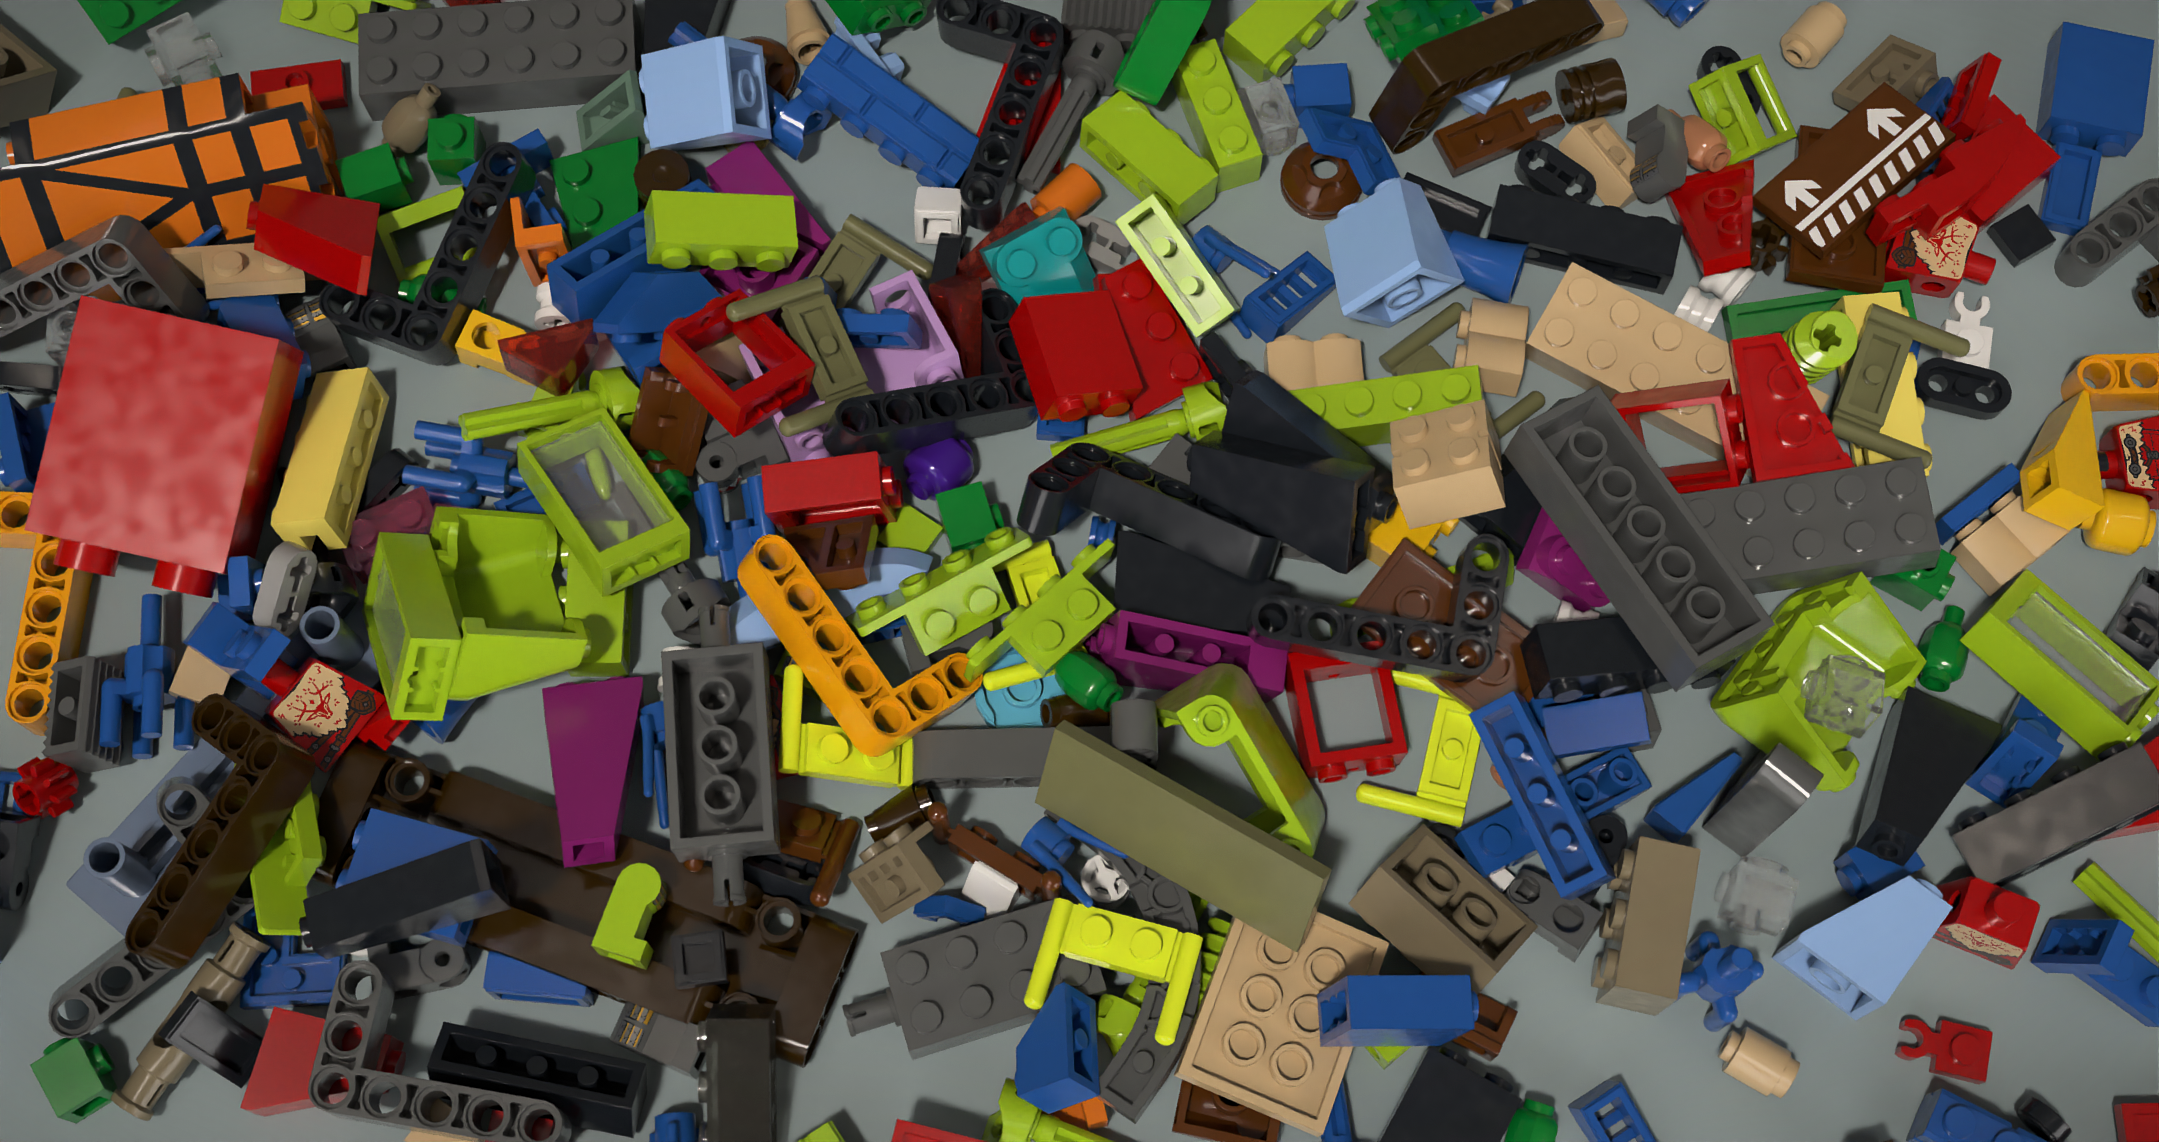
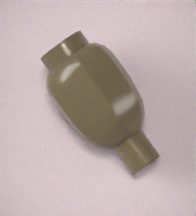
[381,83,441,157]

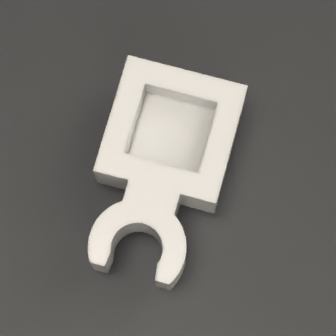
[1937,291,1993,369]

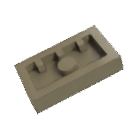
[1833,34,1939,111]
[847,820,945,924]

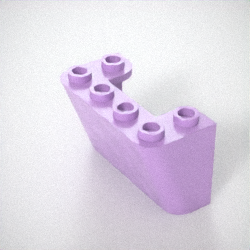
[738,270,964,462]

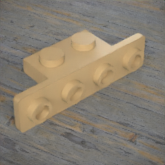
[163,243,323,299]

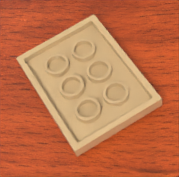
[1174,911,1389,1137]

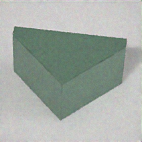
[576,69,650,151]

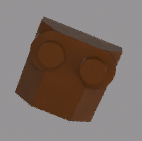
[1172,1079,1281,1142]

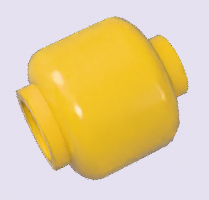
[2076,488,2156,556]

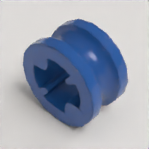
[1088,516,1117,561]

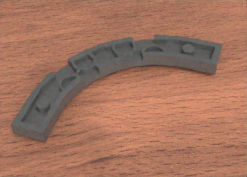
[1044,809,1202,1124]

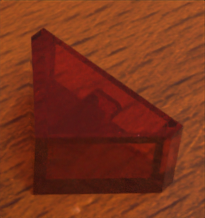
[497,318,599,396]

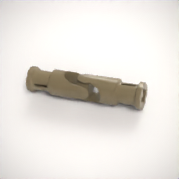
[111,922,271,1121]

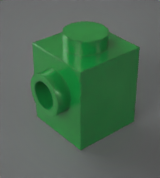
[427,114,486,186]
[335,143,415,214]
[935,481,1004,553]
[1870,549,1957,611]
[30,1037,119,1124]

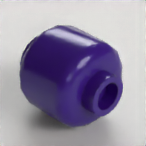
[903,438,974,502]

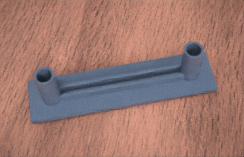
[66,600,381,937]

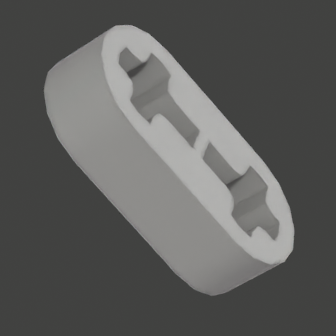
[1074,215,1140,274]
[253,541,318,637]

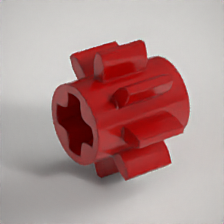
[12,757,79,819]

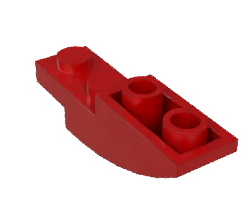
[1865,113,2026,247]

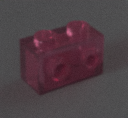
[342,486,437,585]

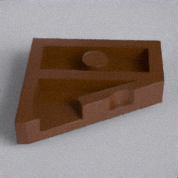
[783,514,879,590]

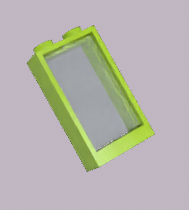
[517,407,690,597]
[362,532,462,721]
[1959,568,2159,762]

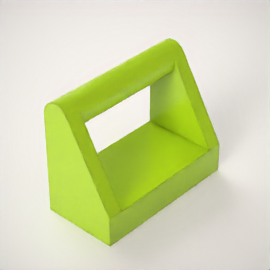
[1688,54,1798,166]
[377,185,477,283]

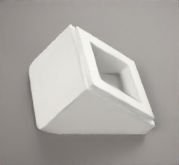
[914,186,963,244]
[960,860,1020,920]

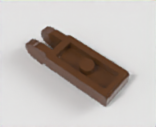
[1432,90,1565,177]

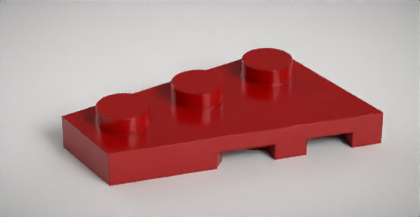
[1100,258,1214,422]
[1728,333,1855,483]

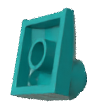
[979,206,1096,307]

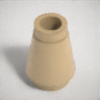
[785,0,830,65]

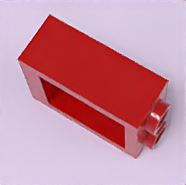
[659,288,815,438]
[1611,378,1751,493]
[761,451,904,536]
[1284,641,1408,783]

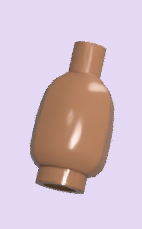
[1668,109,1731,172]

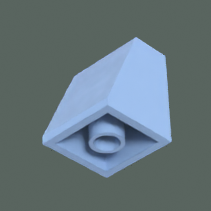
[639,36,772,151]
[1324,177,1465,328]
[1772,875,1953,1021]

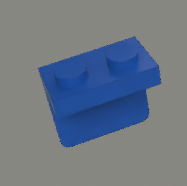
[0,392,55,493]

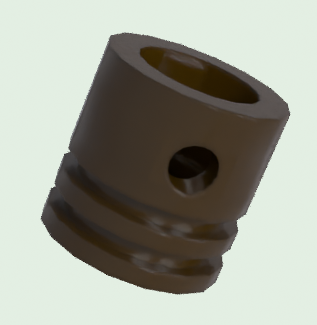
[1555,57,1627,124]
[633,149,693,209]

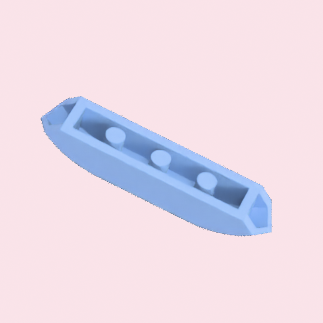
[714,547,933,651]

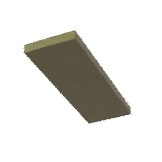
[1035,720,1332,952]

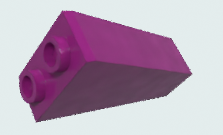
[1084,610,1288,703]
[542,676,644,868]

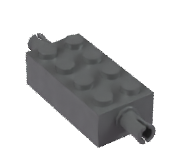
[661,604,781,907]
[842,894,1137,1060]

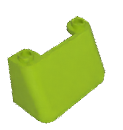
[429,506,592,701]
[1710,571,1927,792]
[1154,663,1325,858]

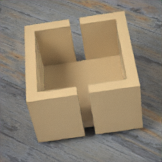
[1390,399,1506,529]

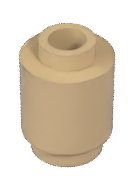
[1780,1,1847,68]
[1718,1026,1800,1098]

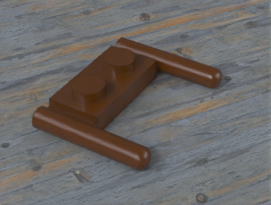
[684,799,860,907]
[927,802,1062,903]

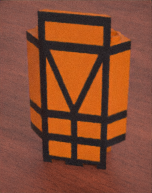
[0,73,345,308]

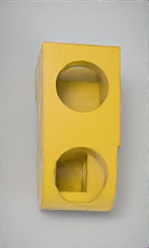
[455,309,554,386]

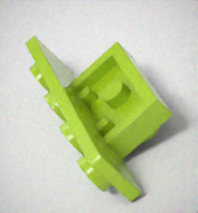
[279,0,431,44]
[846,527,1033,656]
[964,538,1116,683]
[234,763,327,936]

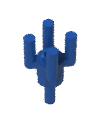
[402,420,569,509]
[693,475,776,599]
[99,594,195,759]
[1674,931,1764,1032]

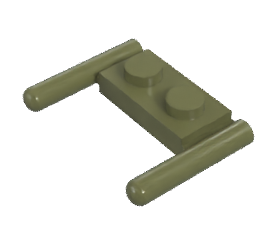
[777,214,933,340]
[726,275,875,437]
[1379,302,1545,440]
[1829,303,1970,469]

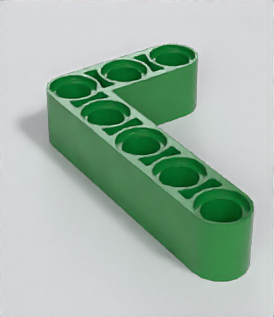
[1113,0,1212,106]

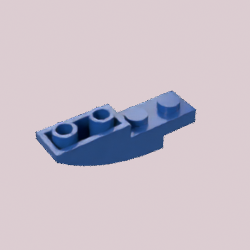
[1454,747,1652,879]

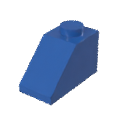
[1014,982,1100,1114]

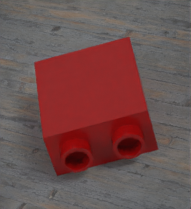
[24,295,304,598]

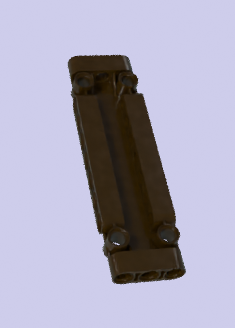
[311,740,859,1068]

